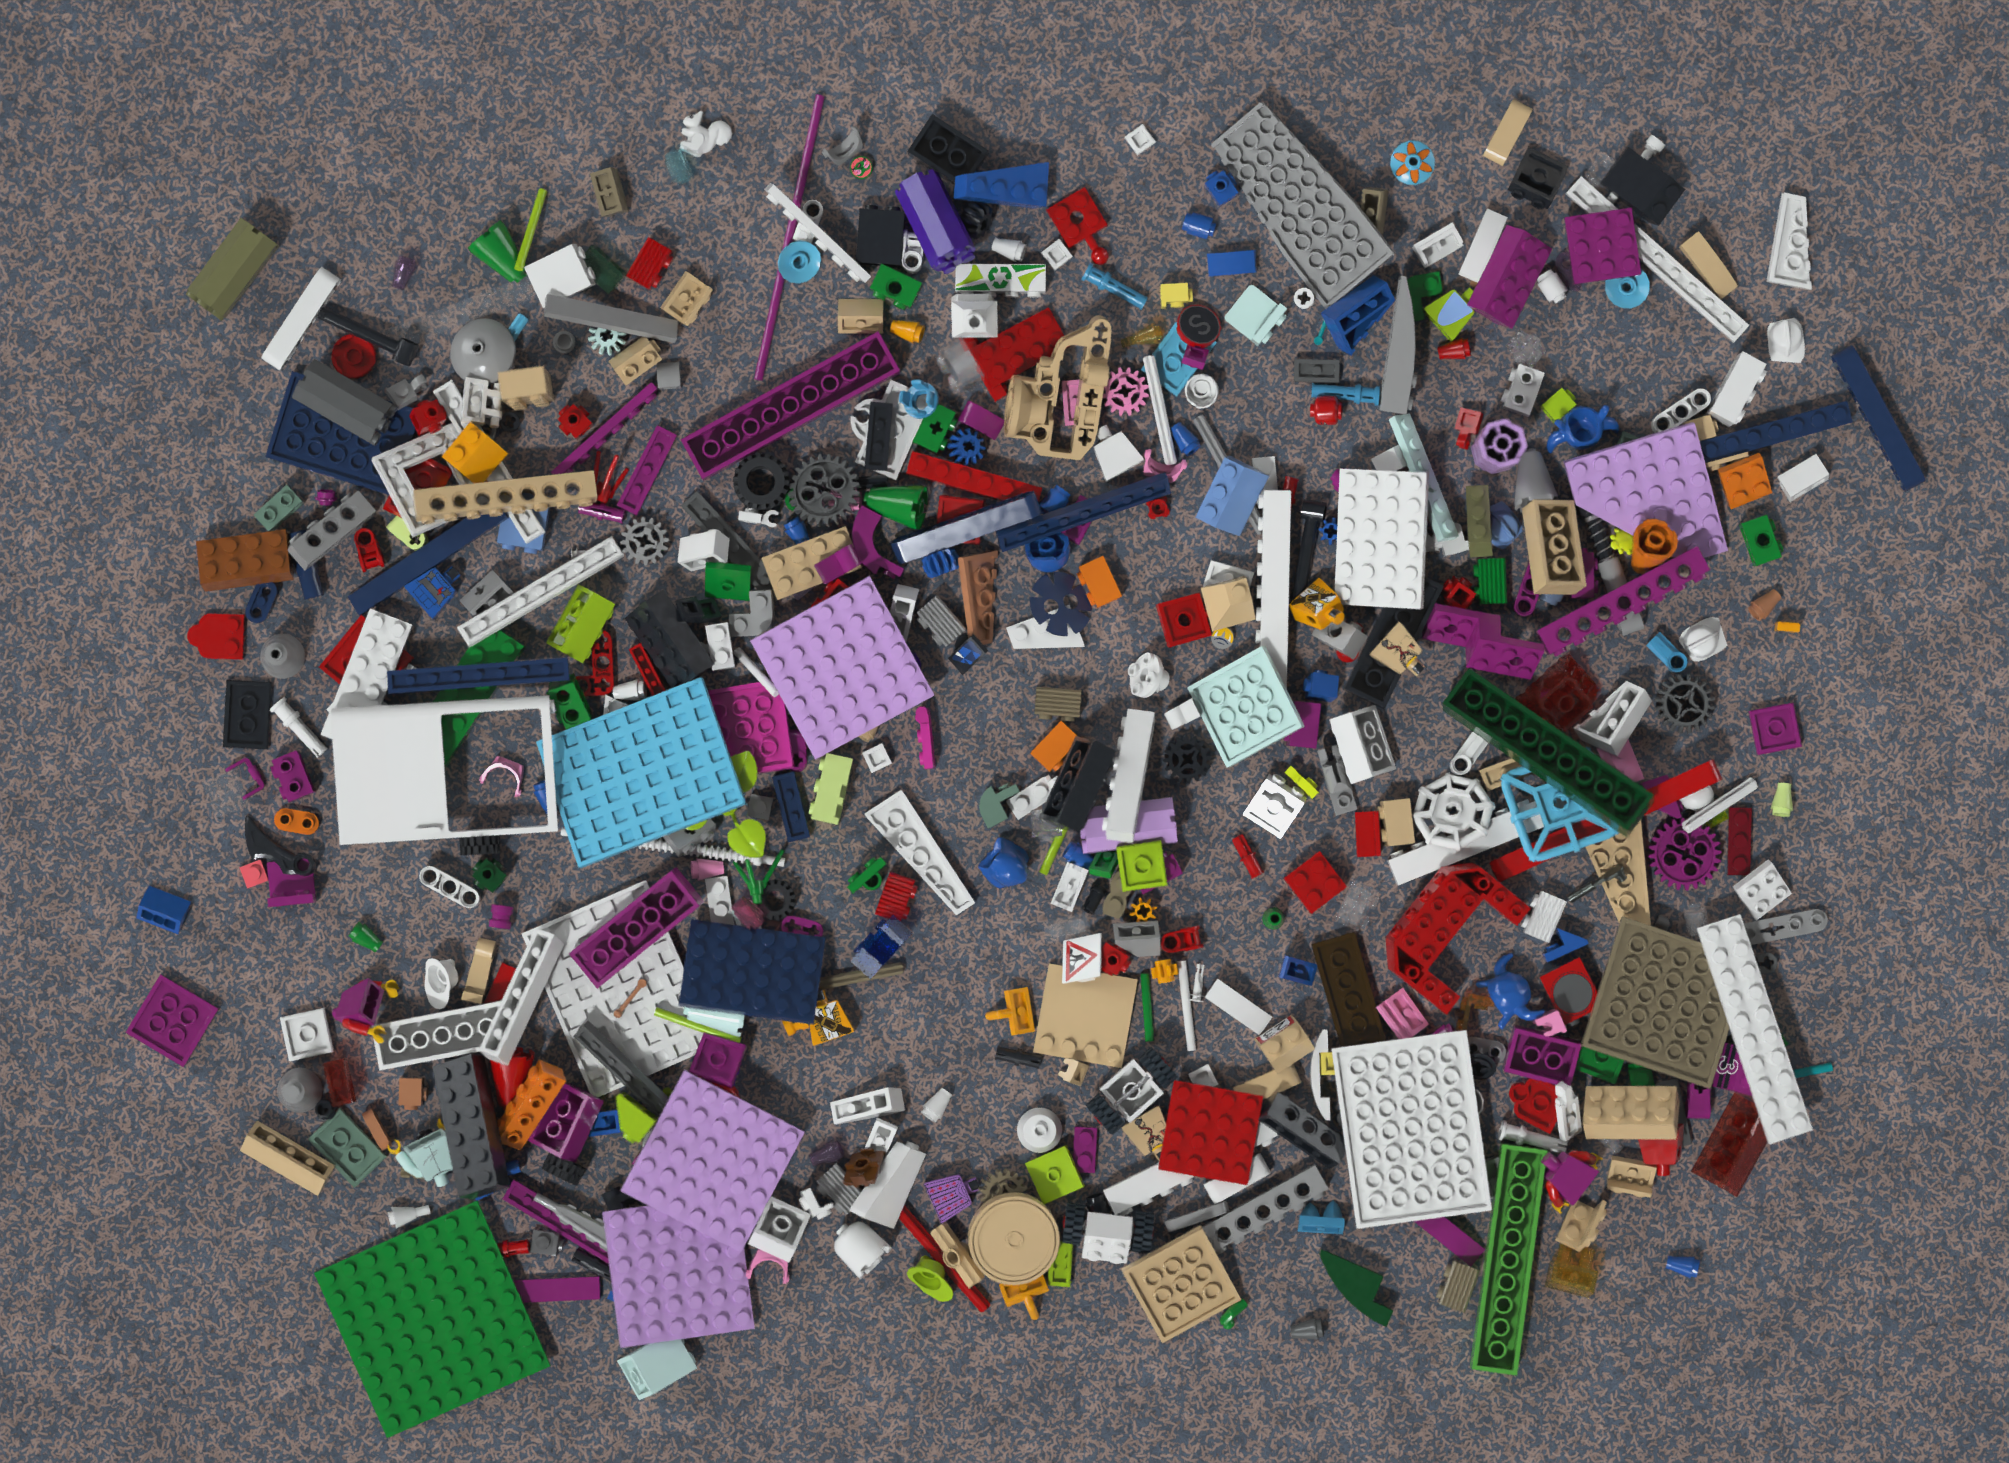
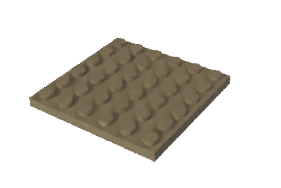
[1581,917,1729,1089]

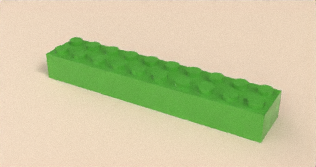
[1470,1143,1547,1376]

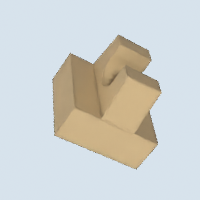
[1058,1058,1089,1086]

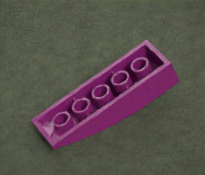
[569,867,705,989]

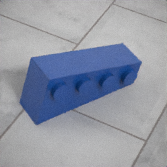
[954,162,1049,209]

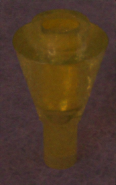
[1120,322,1163,348]

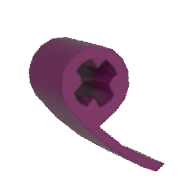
[958,400,1004,440]
[814,544,862,584]

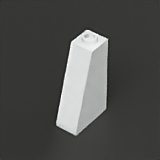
[849,1141,926,1229]

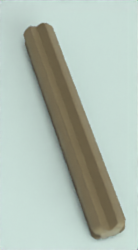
[819,962,904,990]

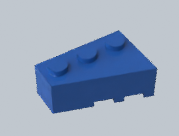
[1321,275,1395,355]

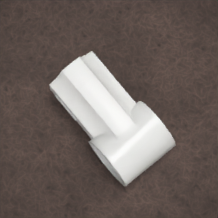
[793,200,823,244]
[1450,732,1488,775]

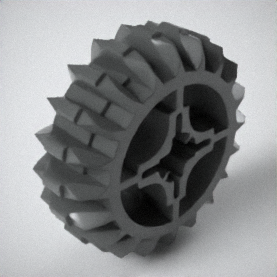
[1654,673,1715,734]

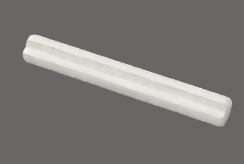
[1682,778,1757,833]

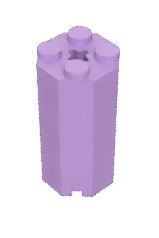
[1471,419,1527,474]
[1080,797,1178,854]

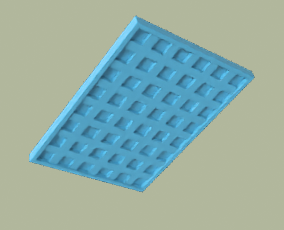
[536,677,746,868]

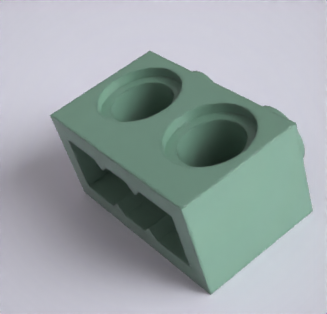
[254,485,305,532]

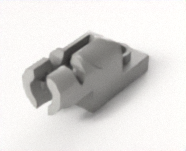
[1317,745,1357,816]

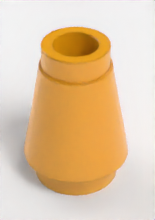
[890,320,925,344]

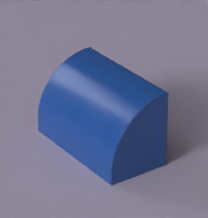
[136,886,191,934]

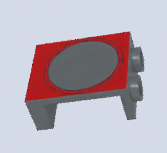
[1538,957,1597,1027]

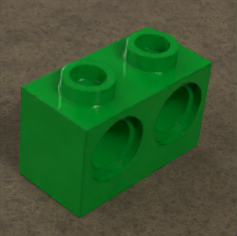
[546,673,592,730]

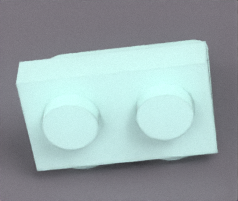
[1225,285,1287,346]

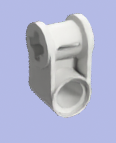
[902,229,924,274]

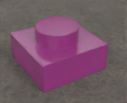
[1181,345,1209,370]

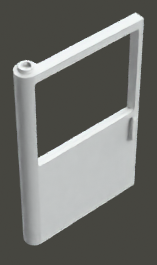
[331,695,558,845]

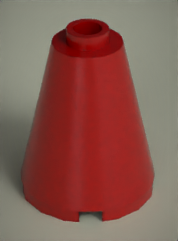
[490,1047,535,1110]

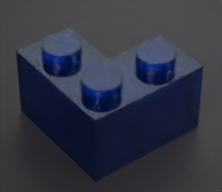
[851,915,913,979]

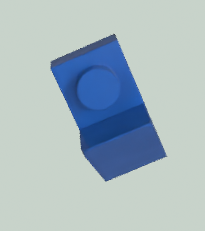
[1542,928,1589,962]
[588,1110,623,1137]

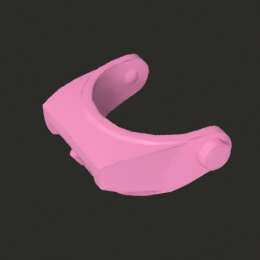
[1143,449,1187,484]
[479,755,524,797]
[745,1249,789,1284]

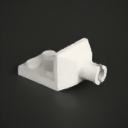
[952,301,997,338]

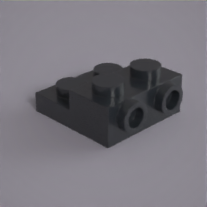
[1508,147,1569,210]

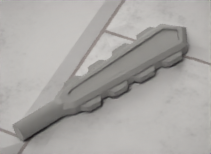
[534,1193,607,1252]

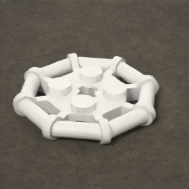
[1412,772,1496,851]

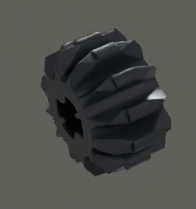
[959,201,994,239]

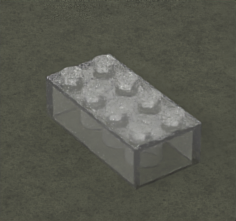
[936,337,984,397]

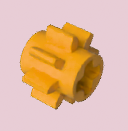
[1130,898,1157,922]
[1151,959,1179,984]

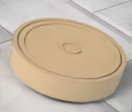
[968,1192,1060,1285]

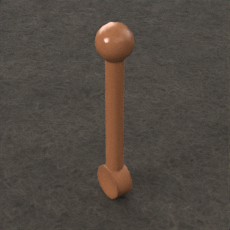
[614,979,647,1018]

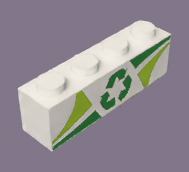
[955,264,1046,298]

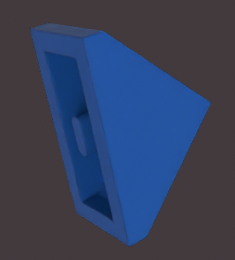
[1278,955,1317,986]

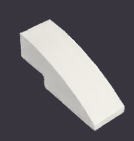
[1459,209,1508,283]
[1205,979,1272,1035]

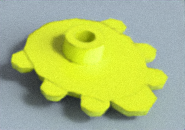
[1610,528,1633,555]

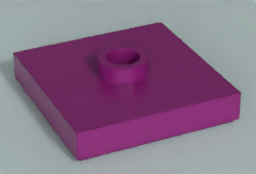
[1748,703,1802,755]
[689,1033,747,1088]

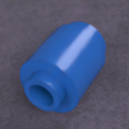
[1182,212,1216,240]
[1039,485,1071,514]

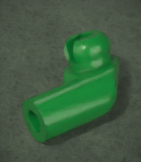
[1220,1298,1248,1330]

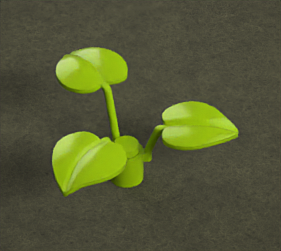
[685,751,766,858]

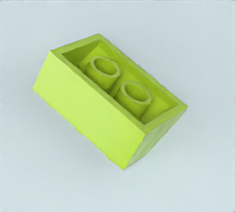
[546,584,615,663]
[616,1091,658,1143]

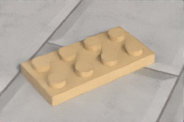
[761,526,862,600]

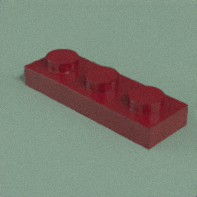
[1727,807,1752,876]

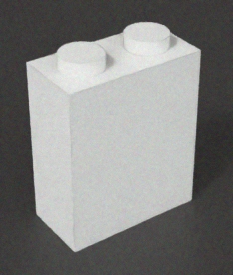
[524,244,596,308]

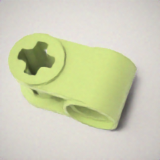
[386,516,429,551]

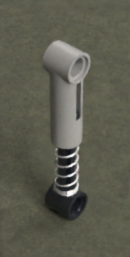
[1575,504,1644,636]

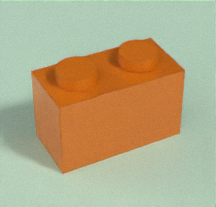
[1076,556,1122,609]
[1030,721,1077,772]

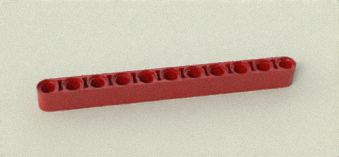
[1489,759,1723,883]

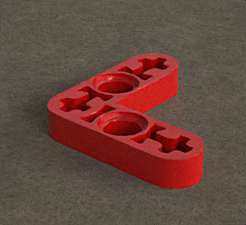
[561,630,614,696]

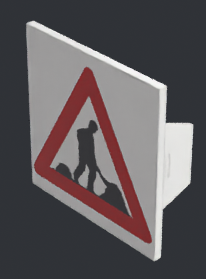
[1062,933,1102,984]

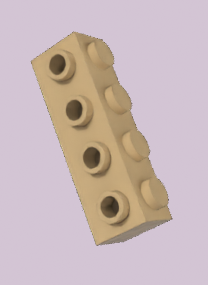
[240,1121,335,1196]

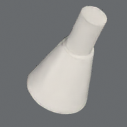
[388,1205,431,1229]

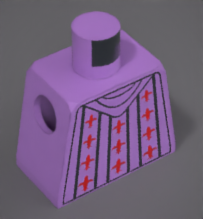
[924,1174,980,1223]

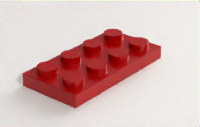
[970,307,1070,389]

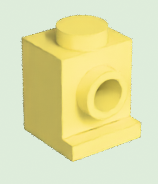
[1160,283,1193,309]

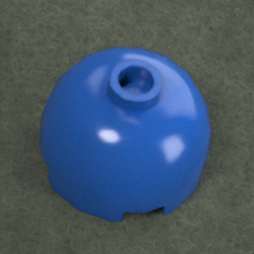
[1025,532,1070,573]

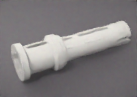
[270,697,328,758]
[1498,1120,1568,1153]

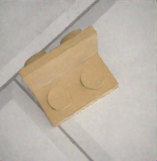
[1555,1200,1607,1252]

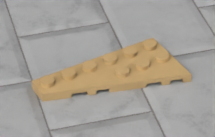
[1586,820,1651,926]

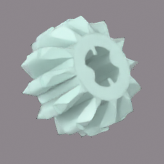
[588,327,627,356]

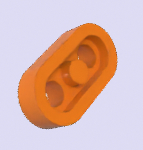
[274,808,320,835]

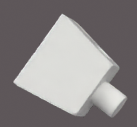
[1094,425,1144,482]

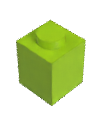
[1540,388,1577,423]

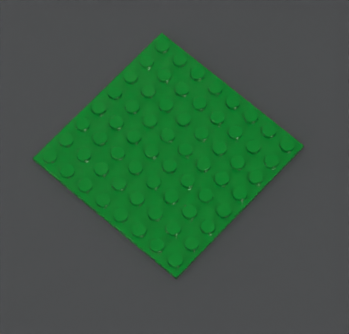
[314,1200,551,1438]

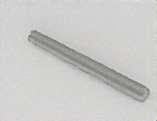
[1193,415,1262,535]

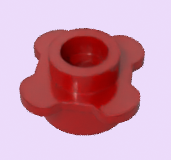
[1146,496,1170,519]

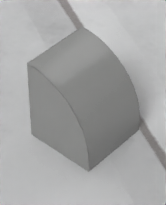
[657,361,682,390]

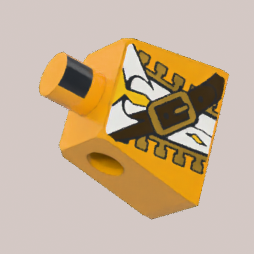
[1289,578,1344,630]
[809,990,854,1046]

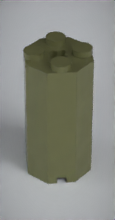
[186,218,279,321]

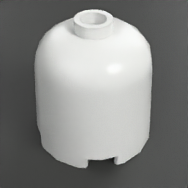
[834,1221,892,1279]

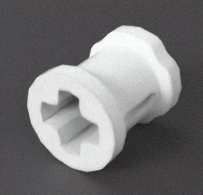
[1294,288,1314,309]

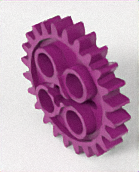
[1647,818,1722,891]

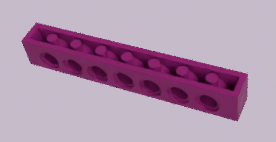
[1535,546,1710,657]

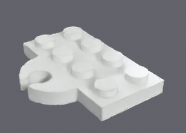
[850,380,928,480]

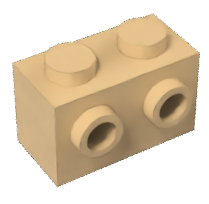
[1377,798,1415,846]

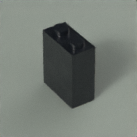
[856,205,905,267]

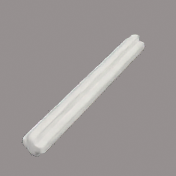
[1143,355,1177,465]

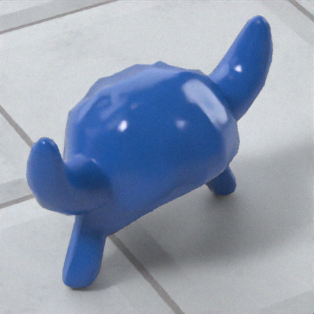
[1547,405,1619,454]
[1476,953,1545,1029]

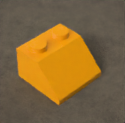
[441,422,508,483]

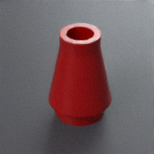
[1437,338,1471,360]

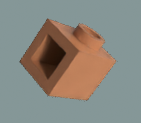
[398,1077,428,1110]

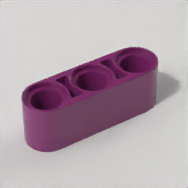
[1513,561,1539,617]

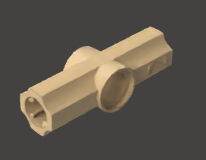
[930,1222,985,1288]

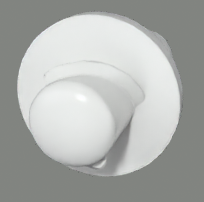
[1128,652,1170,698]

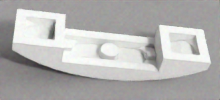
[1310,1029,1330,1120]

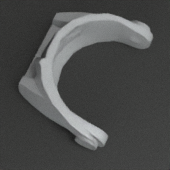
[821,126,863,166]

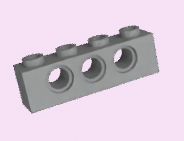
[287,491,376,571]

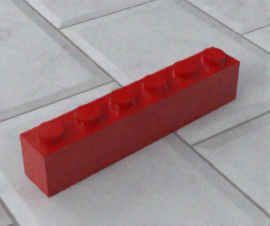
[906,451,1042,503]

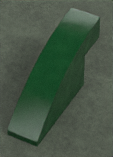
[1318,1248,1393,1327]

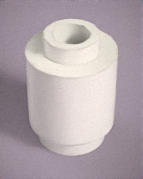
[1537,269,1568,304]

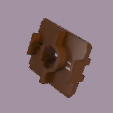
[843,1148,885,1188]

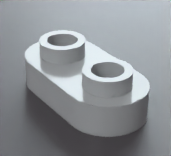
[1468,1037,1506,1063]

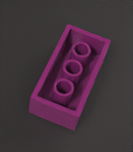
[1467,225,1552,329]

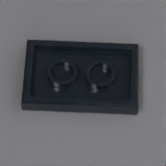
[223,680,272,750]

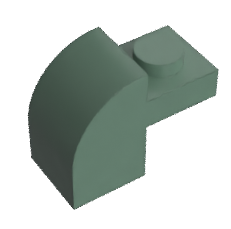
[979,782,1020,829]

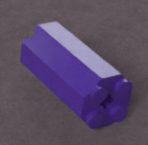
[895,169,976,274]

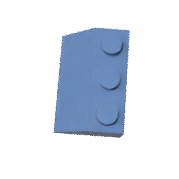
[1195,456,1269,536]

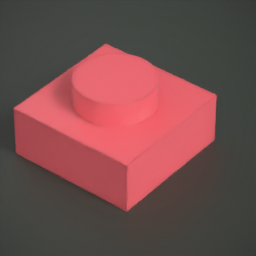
[239,859,268,889]

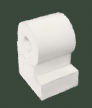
[1164,698,1201,730]

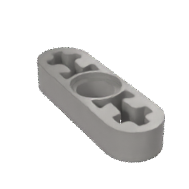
[1164,1200,1230,1232]

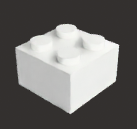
[748,1196,811,1262]

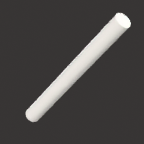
[1177,961,1196,1051]

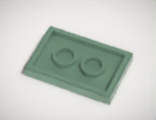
[308,1108,387,1188]

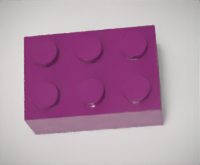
[1502,1024,1581,1086]
[528,1082,604,1163]

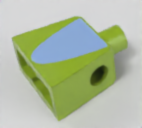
[1423,288,1475,342]

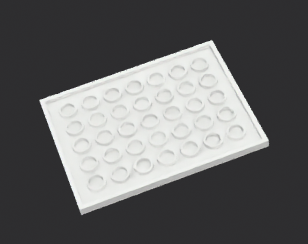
[1331,1030,1492,1229]

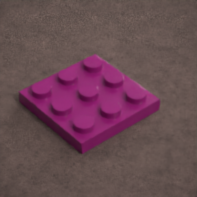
[1564,208,1641,285]
[125,974,219,1067]

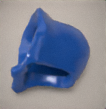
[978,837,1029,889]

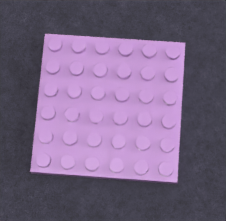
[750,576,935,759]
[620,1070,805,1252]
[602,1206,755,1348]

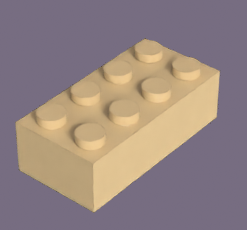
[498,366,554,411]
[1522,500,1586,595]
[1583,1086,1680,1139]

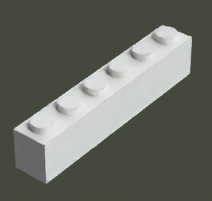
[1102,709,1155,843]
[479,928,564,1066]

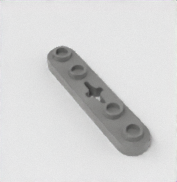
[1744,909,1828,945]

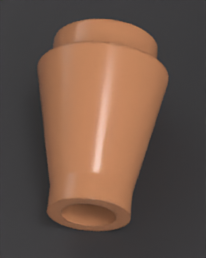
[1748,589,1782,621]

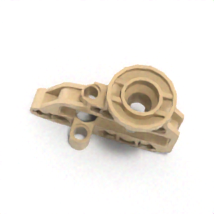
[1004,315,1111,460]

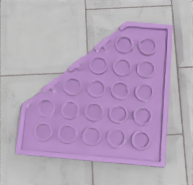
[1563,422,1728,558]

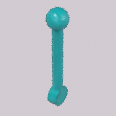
[1314,321,1326,345]

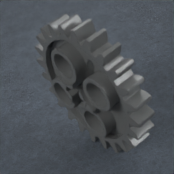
[787,454,861,527]

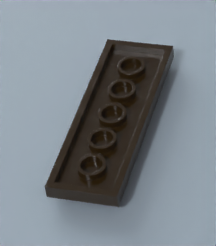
[1311,932,1386,1047]

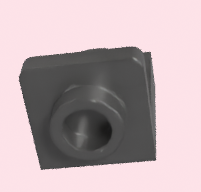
[530,1229,564,1257]

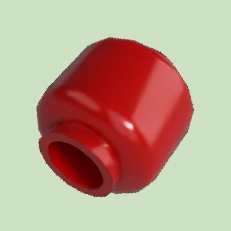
[1310,396,1343,425]

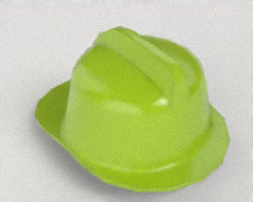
[907,1255,954,1302]

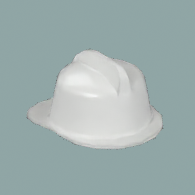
[1767,318,1805,363]
[1679,617,1727,662]
[425,958,458,1009]

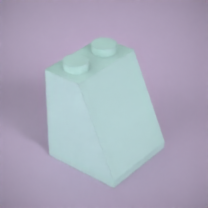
[617,1339,697,1400]

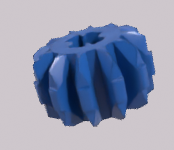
[947,428,986,466]
[922,547,959,578]

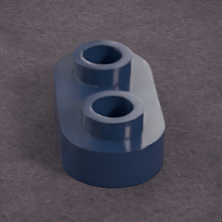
[245,582,278,623]

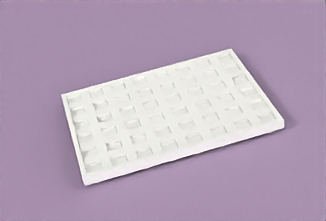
[522,880,703,1097]

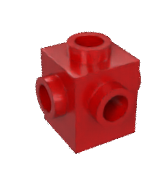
[409,399,447,436]
[558,404,594,440]
[1441,576,1476,609]
[1101,940,1132,976]

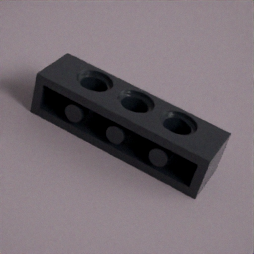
[1258,1092,1346,1169]

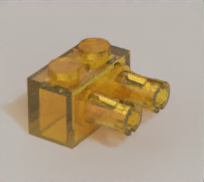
[1544,1243,1598,1298]

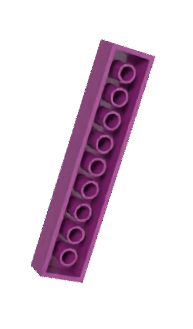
[681,331,901,481]

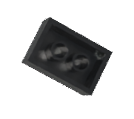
[907,114,989,185]

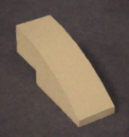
[1679,231,1738,300]

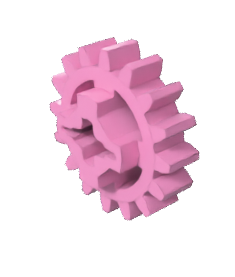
[1102,367,1149,416]

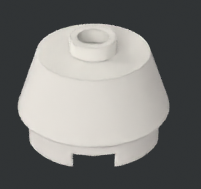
[1017,1108,1062,1153]

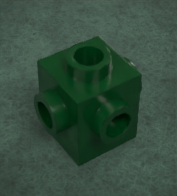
[472,858,509,893]

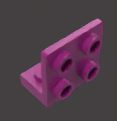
[267,859,317,907]

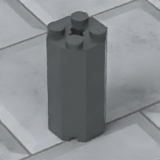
[292,359,398,446]

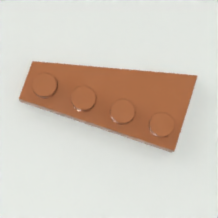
[958,550,998,645]

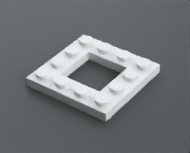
[372,423,489,538]

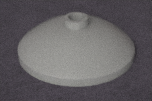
[450,318,516,385]

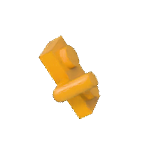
[985,987,1035,1035]
[999,1275,1049,1320]

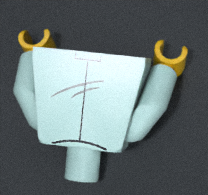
[387,1118,452,1187]

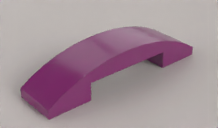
[1414,1217,1485,1267]

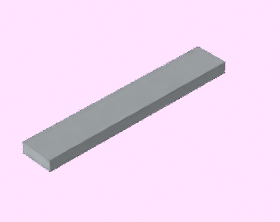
[544,294,678,343]

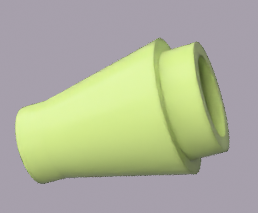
[1771,783,1793,817]

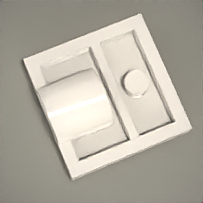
[1732,860,1792,921]

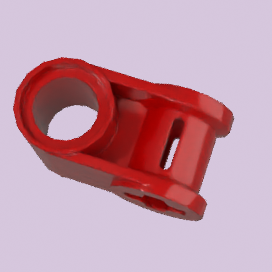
[354,528,385,573]
[1160,925,1204,953]

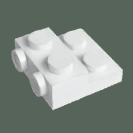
[1243,774,1307,839]

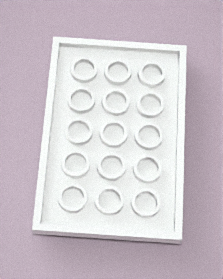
[1335,469,1429,609]

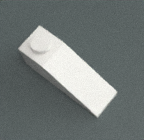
[890,584,919,642]
[830,1087,905,1125]

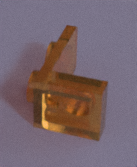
[1456,993,1494,1031]

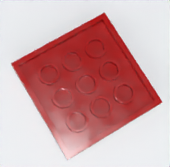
[1158,1080,1263,1185]

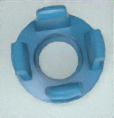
[899,379,939,419]

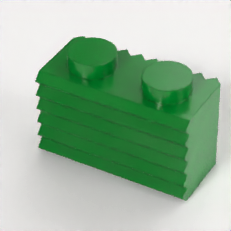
[1473,558,1507,605]

